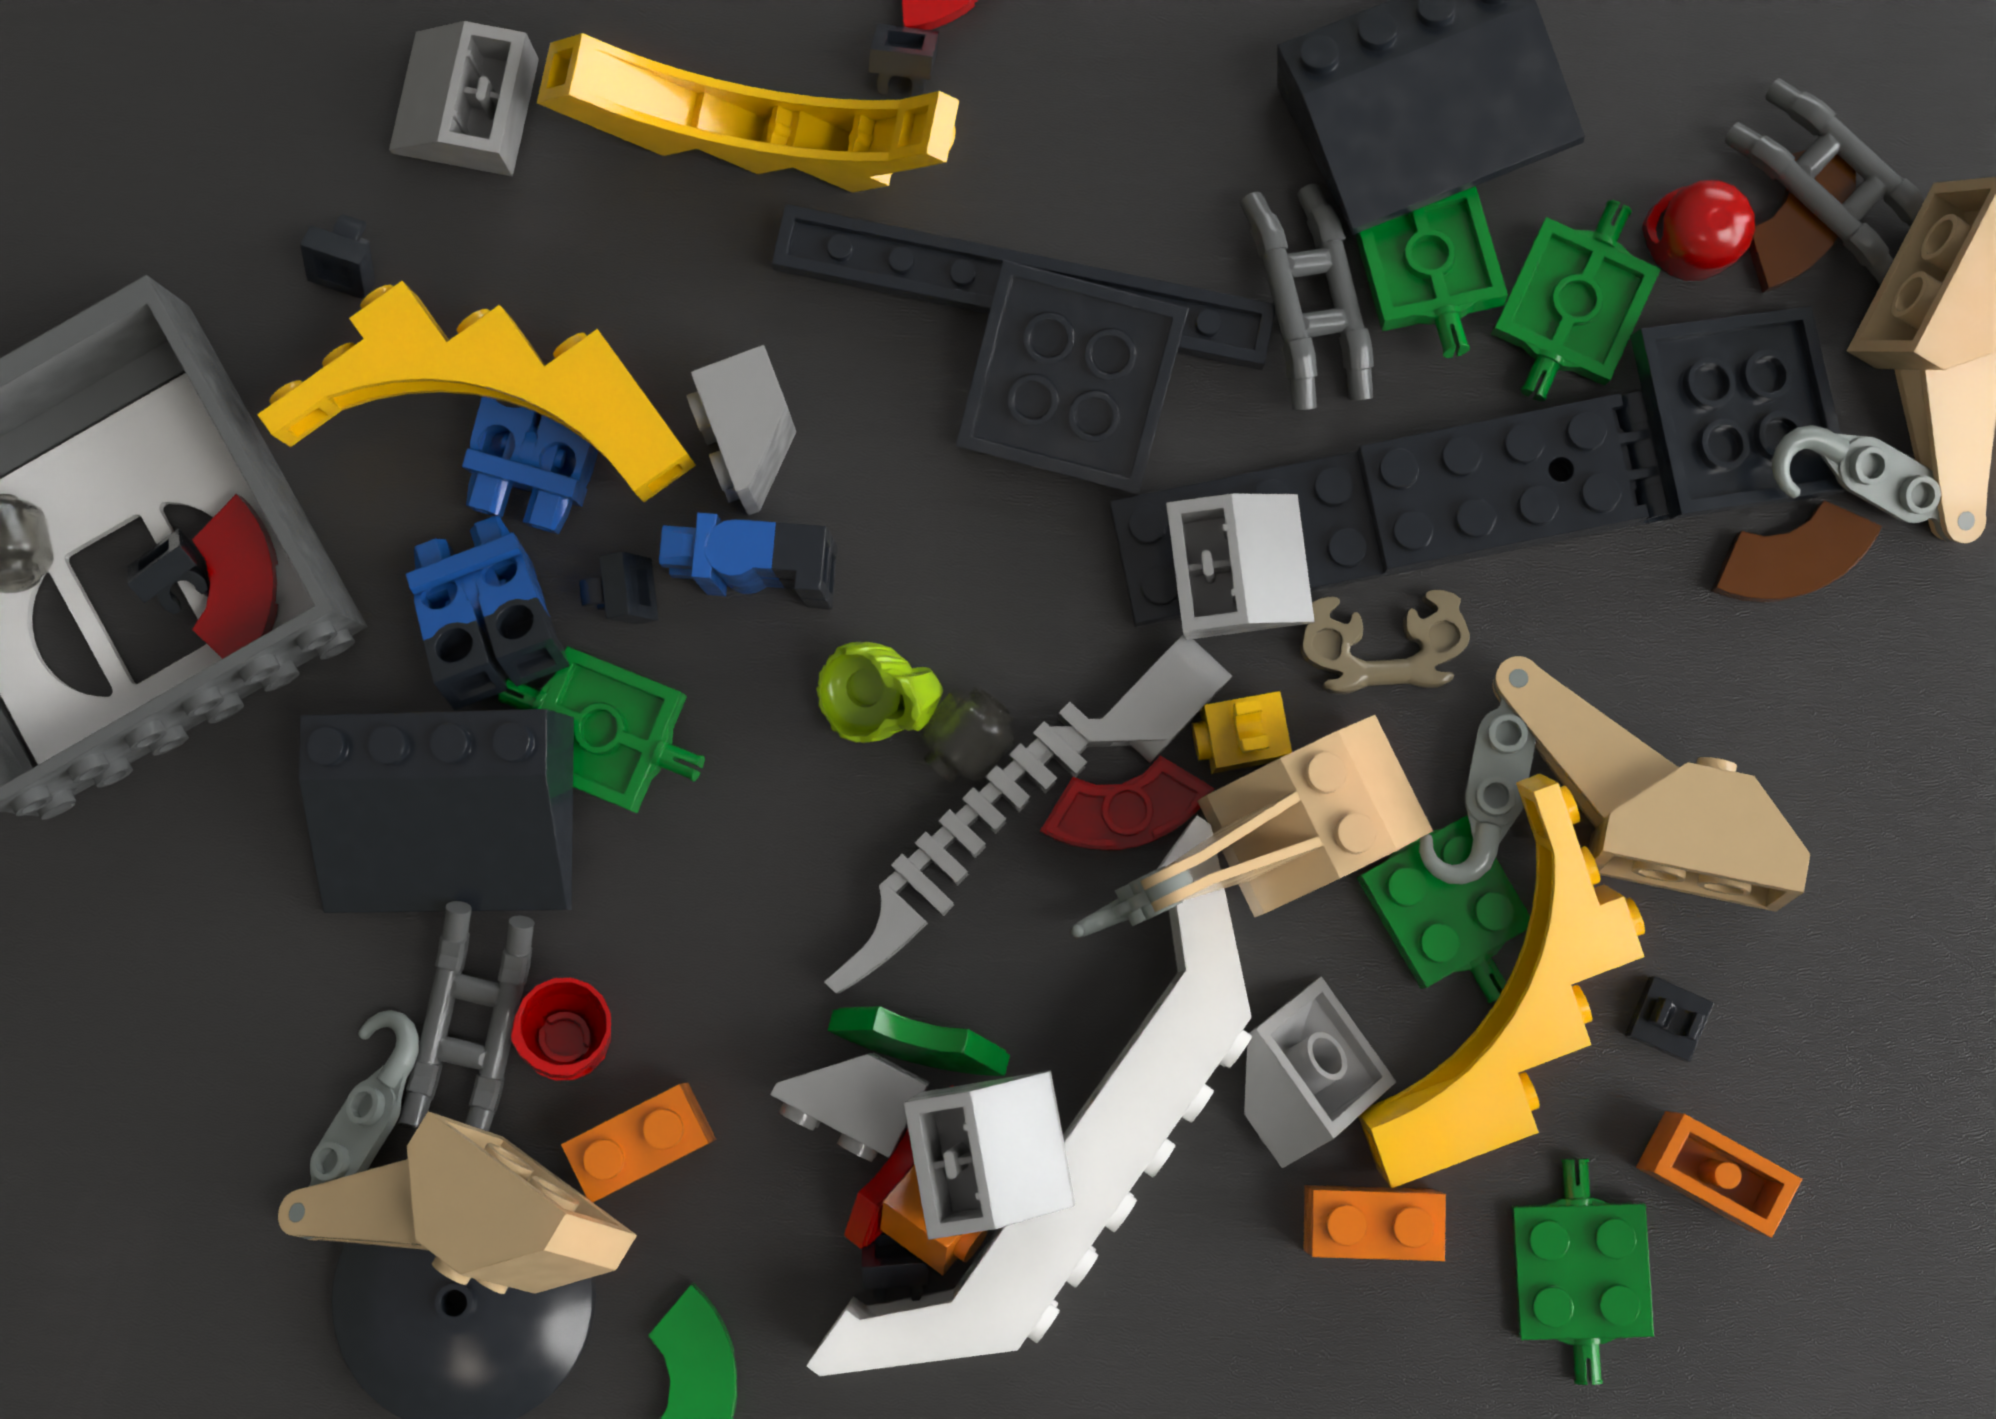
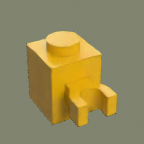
[1192,691,1292,774]

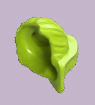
[816,642,943,743]

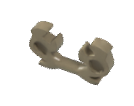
[1300,590,1470,694]

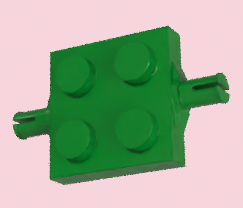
[1355,186,1508,358]
[1491,200,1661,402]
[498,646,705,813]
[1356,814,1530,1003]
[1511,1158,1654,1385]

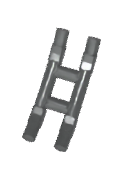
[1725,78,1925,285]
[1240,184,1374,410]
[397,901,535,1132]

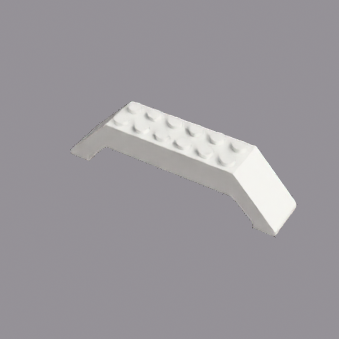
[807,815,1252,1376]

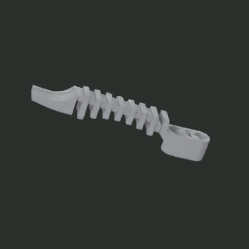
[825,634,1232,994]

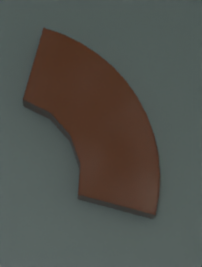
[1749,150,1856,293]
[1711,500,1882,602]

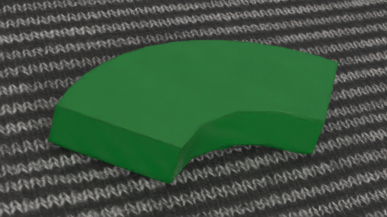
[827,1006,1010,1076]
[648,1283,738,1419]

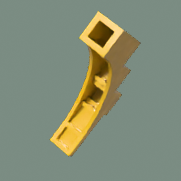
[537,33,959,193]
[257,281,696,502]
[1358,774,1645,1188]

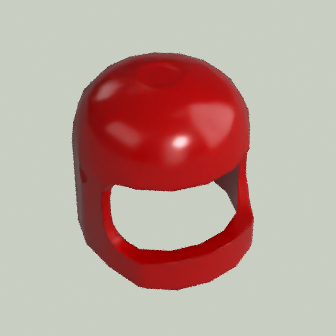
[1642,180,1755,281]
[511,978,611,1081]

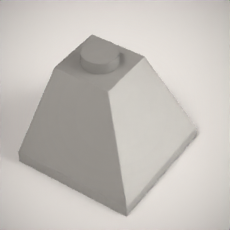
[1244,976,1396,1168]

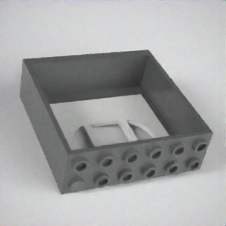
[0,275,368,820]

